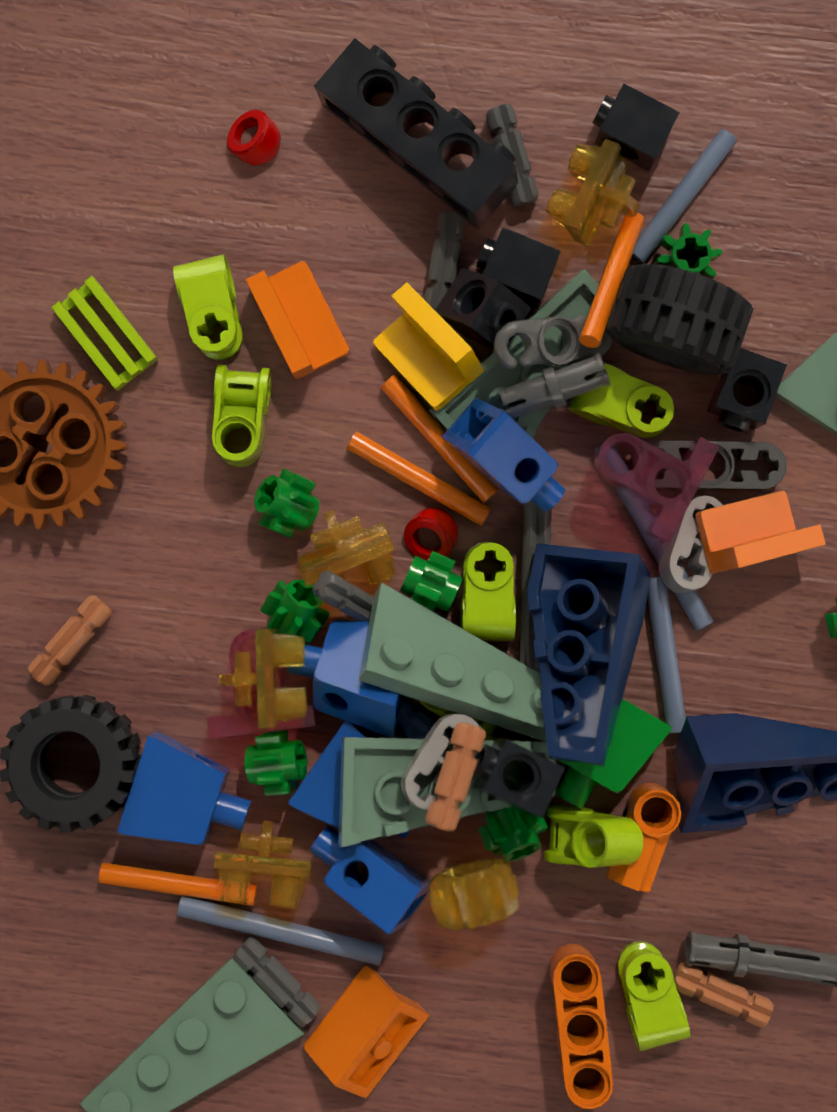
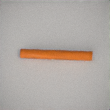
[579,211,645,348]
[380,374,499,503]
[346,431,492,526]
[98,862,257,906]

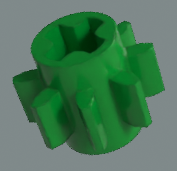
[654,223,723,279]
[254,469,320,538]
[399,551,463,613]
[260,579,330,644]
[244,728,308,796]
[478,806,548,862]

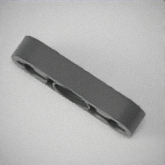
[632,441,787,491]

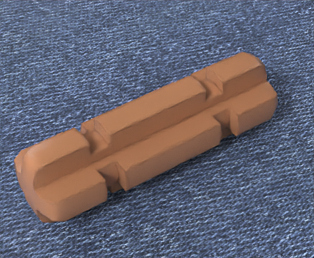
[27,595,112,686]
[426,722,486,831]
[673,962,774,1028]

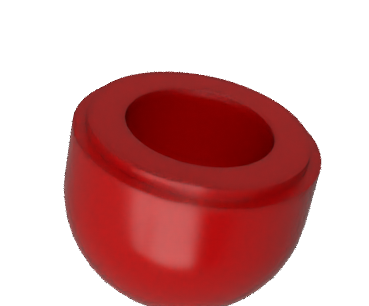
[227,110,281,165]
[404,508,458,561]

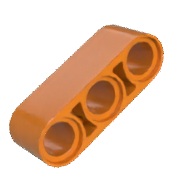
[549,944,613,1109]

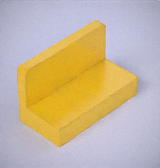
[373,282,484,411]

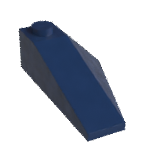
[527,543,651,766]
[674,713,837,833]

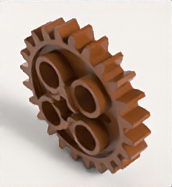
[0,359,129,530]

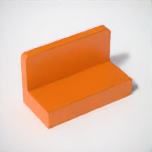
[245,261,349,380]
[695,491,826,574]
[304,966,430,1099]

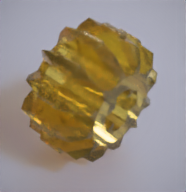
[429,858,519,931]

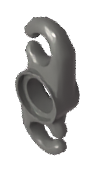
[494,315,612,369]

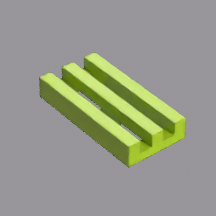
[51,276,158,391]

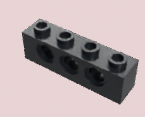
[314,38,519,230]

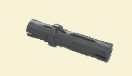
[684,931,837,988]

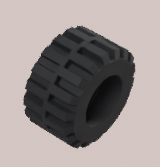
[605,264,754,375]
[0,695,142,833]

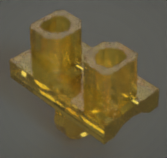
[546,139,640,247]
[297,510,395,604]
[219,628,307,729]
[214,820,312,909]

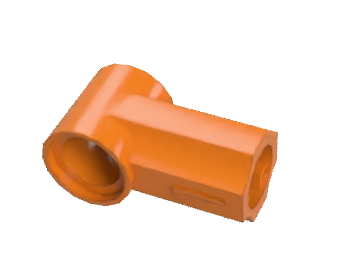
[605,782,682,893]

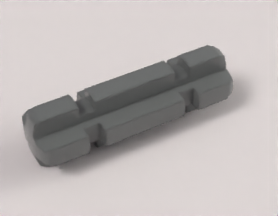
[486,104,539,207]
[424,212,466,310]
[313,571,374,622]
[233,937,321,1027]

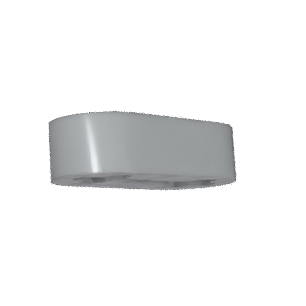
[659,495,723,593]
[401,714,479,810]

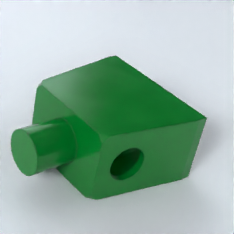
[555,698,672,809]

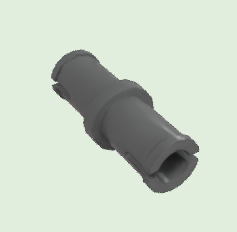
[499,353,611,420]

